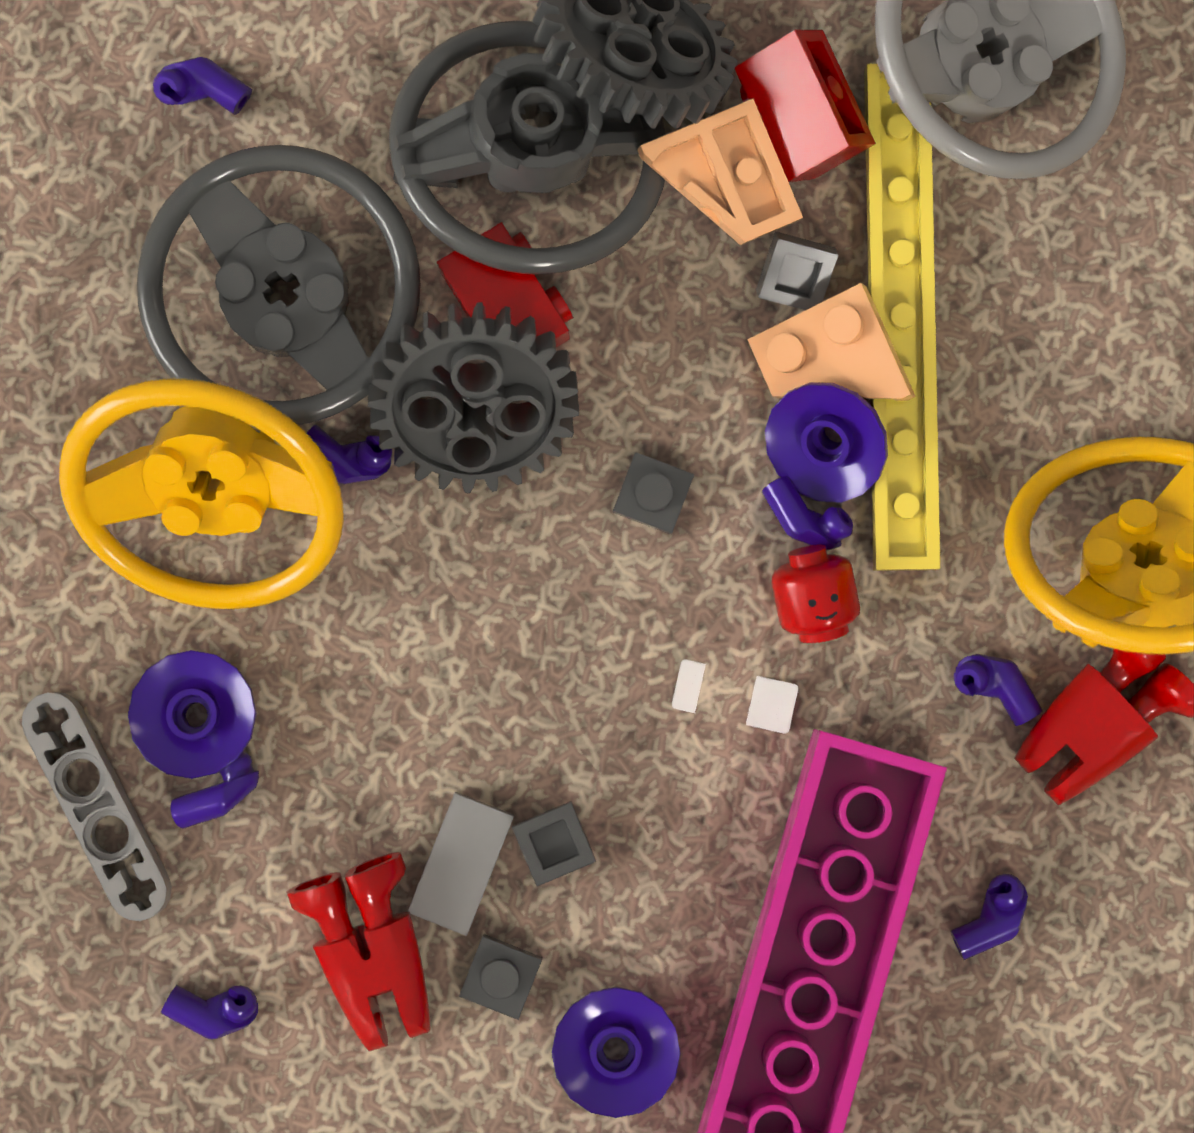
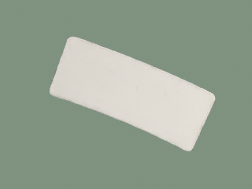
[672,659,798,734]

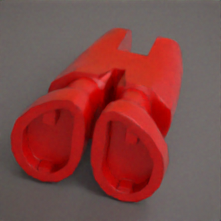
[1014,648,1194,806]
[286,852,430,1052]

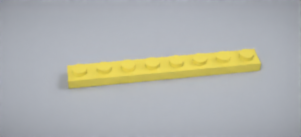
[864,64,940,571]

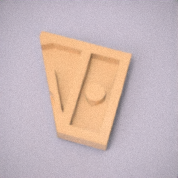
[637,99,803,245]
[747,283,916,401]

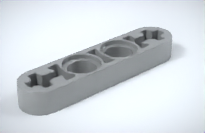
[22,692,172,921]

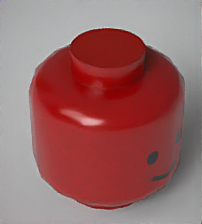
[772,545,860,643]

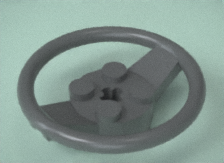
[389,21,666,274]
[137,145,421,425]

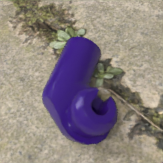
[153,57,252,115]
[306,425,392,484]
[762,476,853,550]
[954,654,1043,726]
[170,752,259,828]
[950,874,1028,960]
[161,985,258,1040]

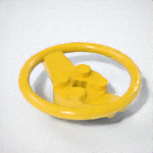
[59,379,344,609]
[1004,437,1194,654]

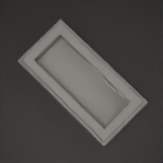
[408,792,515,936]

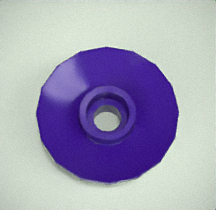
[765,382,888,503]
[128,650,257,779]
[551,987,681,1118]

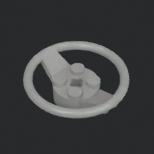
[875,0,1126,179]

